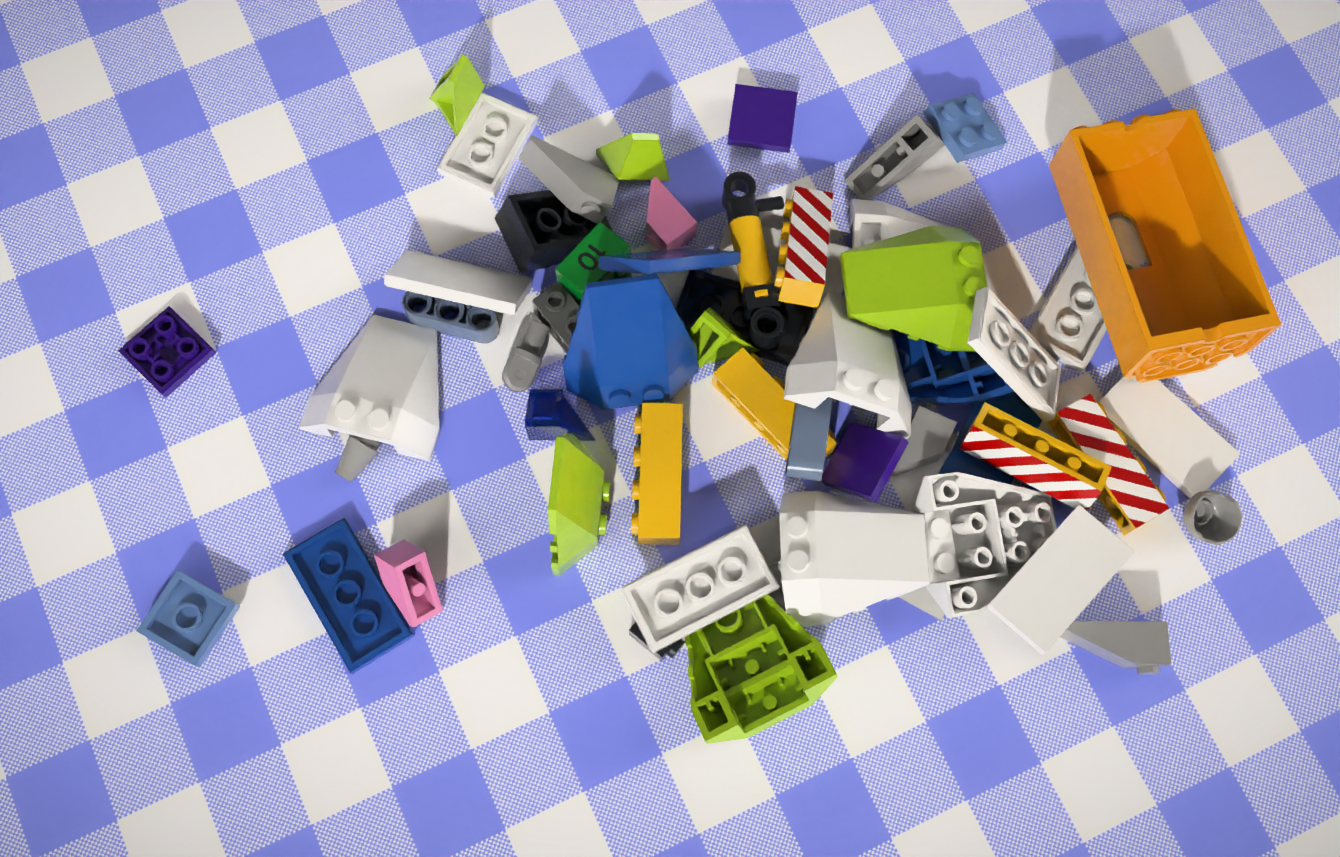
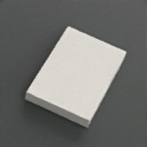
[437,92,538,198]

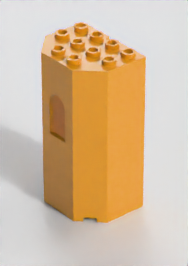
[1049,108,1282,383]

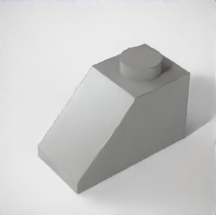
[891,406,958,477]

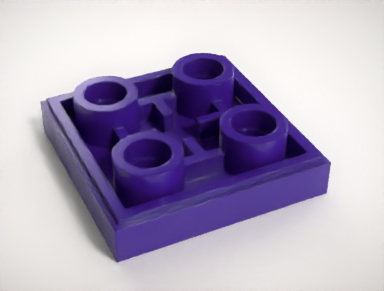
[727,84,798,153]
[118,306,216,398]
[821,422,909,502]

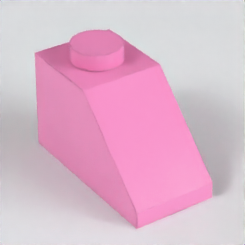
[645,177,697,251]
[374,539,443,628]

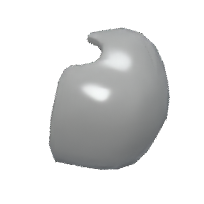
[1183,490,1243,545]

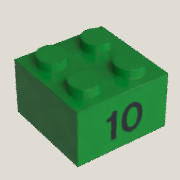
[555,222,632,306]

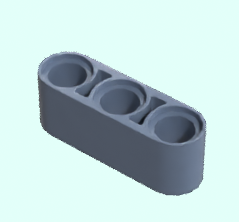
[402,291,500,344]
[785,397,833,482]

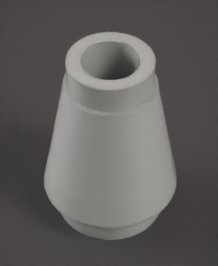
[334,435,381,482]

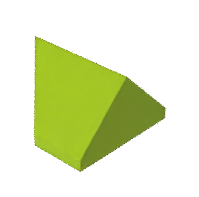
[429,54,485,136]
[596,133,670,181]
[688,308,760,368]

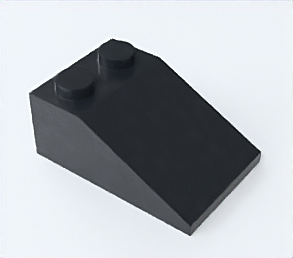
[494,190,613,272]

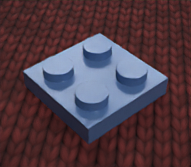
[924,93,1007,163]
[136,570,240,668]

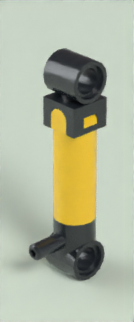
[722,172,784,350]

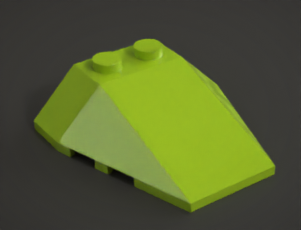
[840,226,988,352]
[548,433,611,576]
[685,594,838,744]

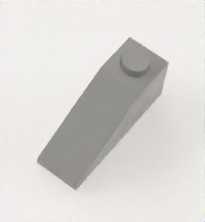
[844,114,945,200]
[519,135,619,224]
[1060,621,1172,675]

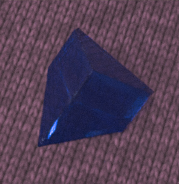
[525,389,596,441]

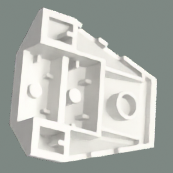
[783,291,912,439]
[299,315,440,462]
[779,491,930,627]

